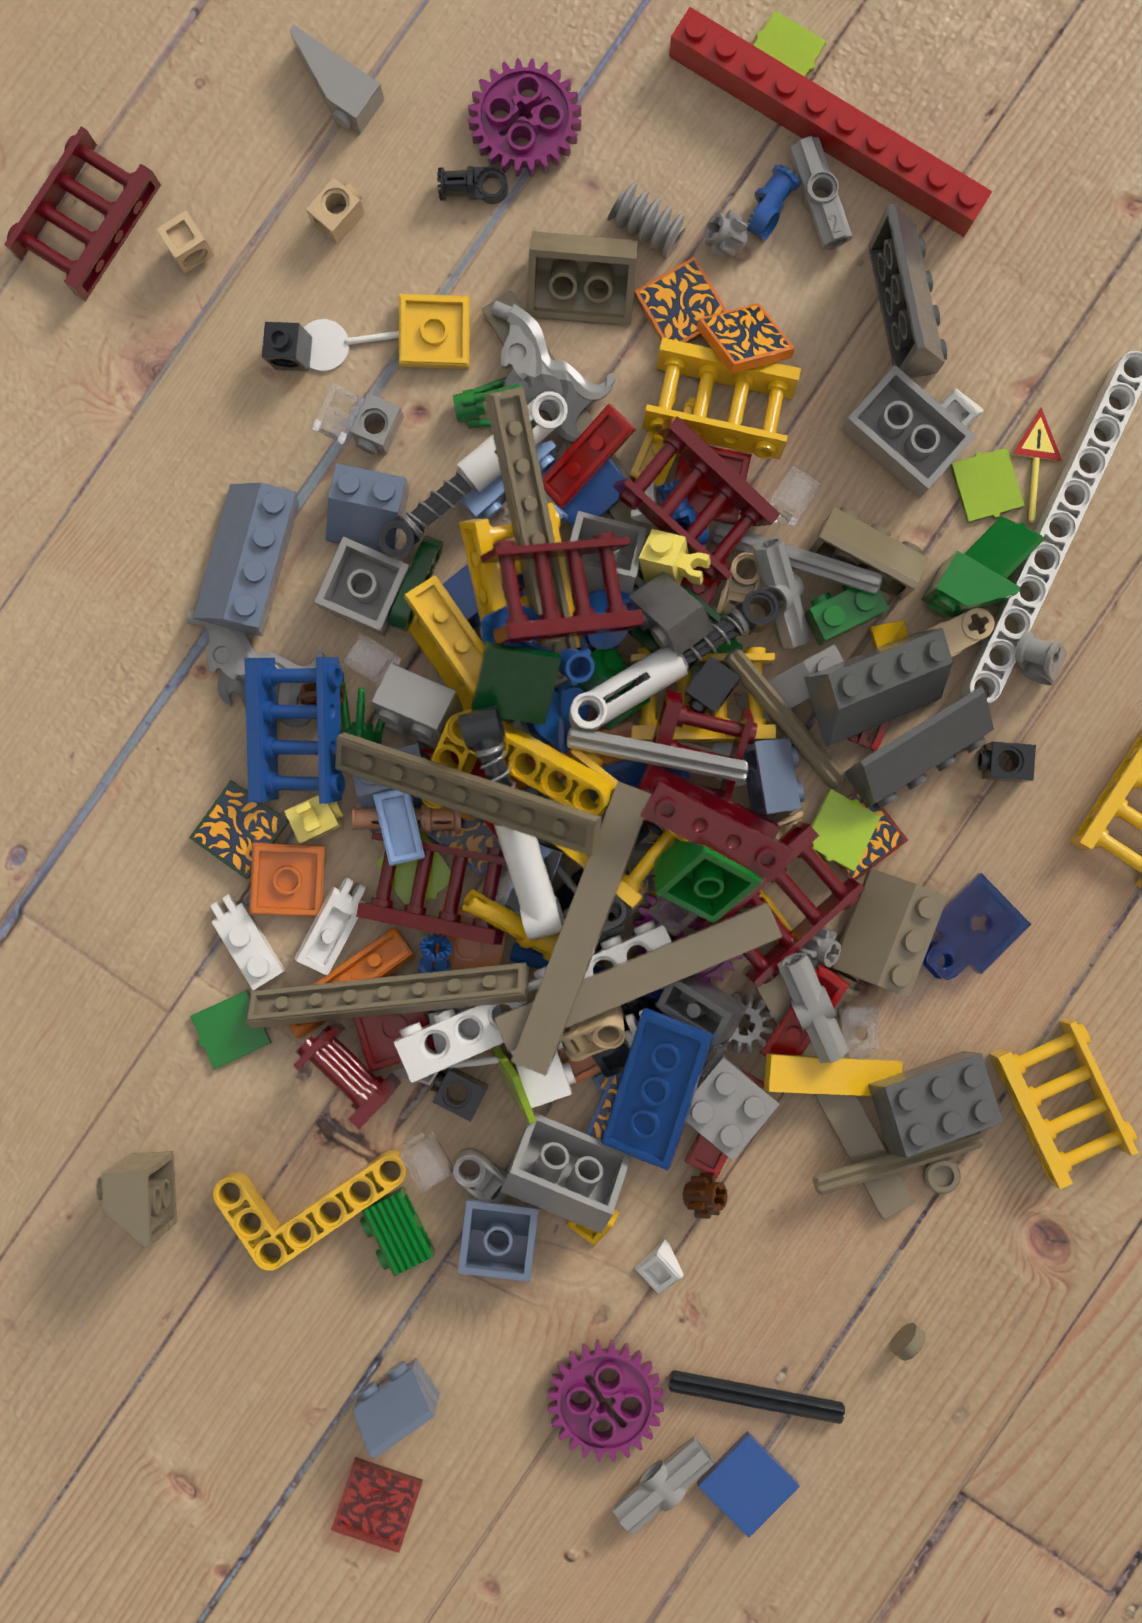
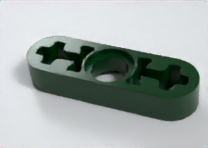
[389,536,443,632]

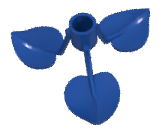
[480,589,634,754]

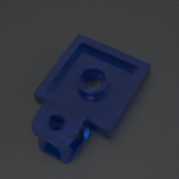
[922,873,1031,980]

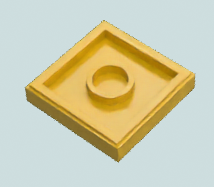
[399,294,469,369]

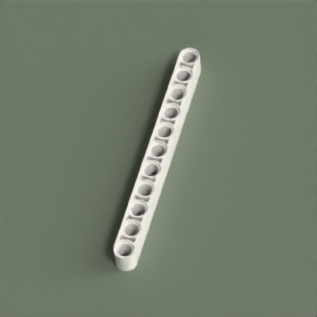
[961,351,1142,704]

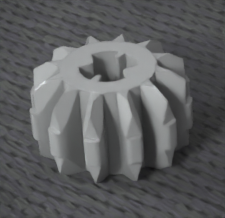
[720,993,773,1053]

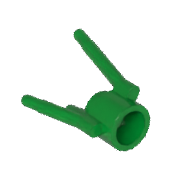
[453,376,535,429]
[340,671,385,744]

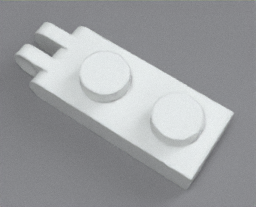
[294,877,366,976]
[210,894,286,990]

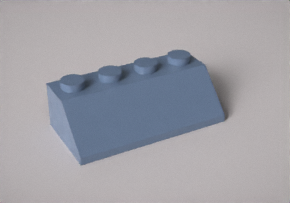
[193,483,299,637]

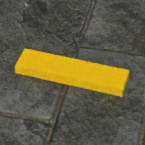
[764,1054,903,1096]

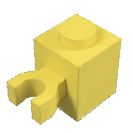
[639,529,711,585]
[284,795,345,844]

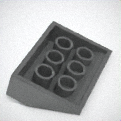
[868,204,947,378]

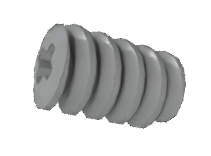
[607,182,686,259]

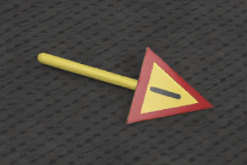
[1011,407,1062,523]

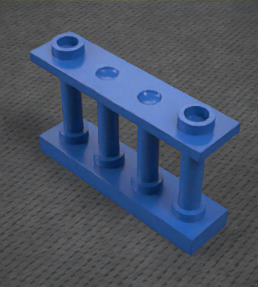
[245,657,345,804]

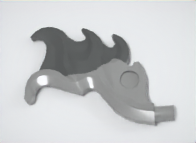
[491,301,616,443]
[187,610,325,727]

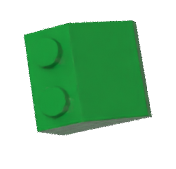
[921,551,1021,617]
[654,840,763,923]

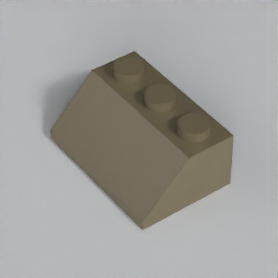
[526,231,638,325]
[809,507,928,601]
[831,868,948,998]
[97,1151,177,1247]

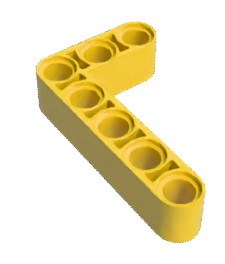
[422,707,615,815]
[213,1150,409,1271]

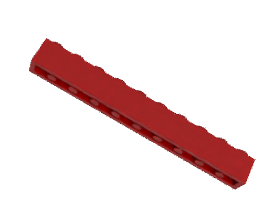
[669,7,993,237]

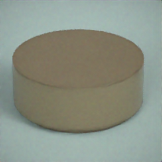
[923,1158,961,1194]
[890,1323,925,1361]

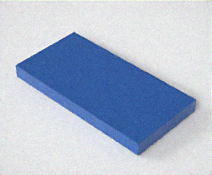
[601,1008,714,1171]

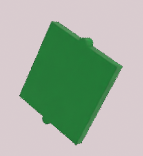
[964,516,1044,578]
[190,990,272,1069]

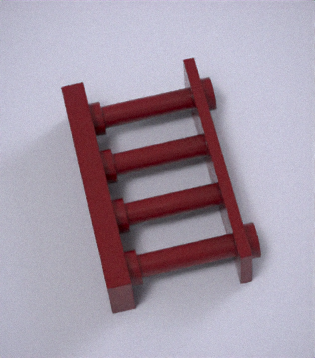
[4,126,161,301]
[612,416,780,581]
[480,532,644,644]
[642,689,757,826]
[636,764,792,882]
[694,821,865,987]
[356,832,507,945]
[293,1023,402,1130]

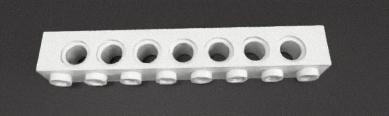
[394,920,671,1083]

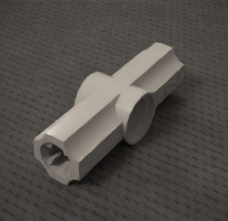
[789,136,852,250]
[752,537,811,649]
[777,952,849,1063]
[613,1436,715,1535]

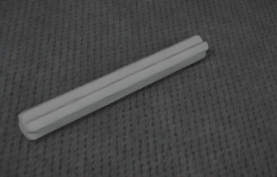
[713,524,883,594]
[567,727,748,782]

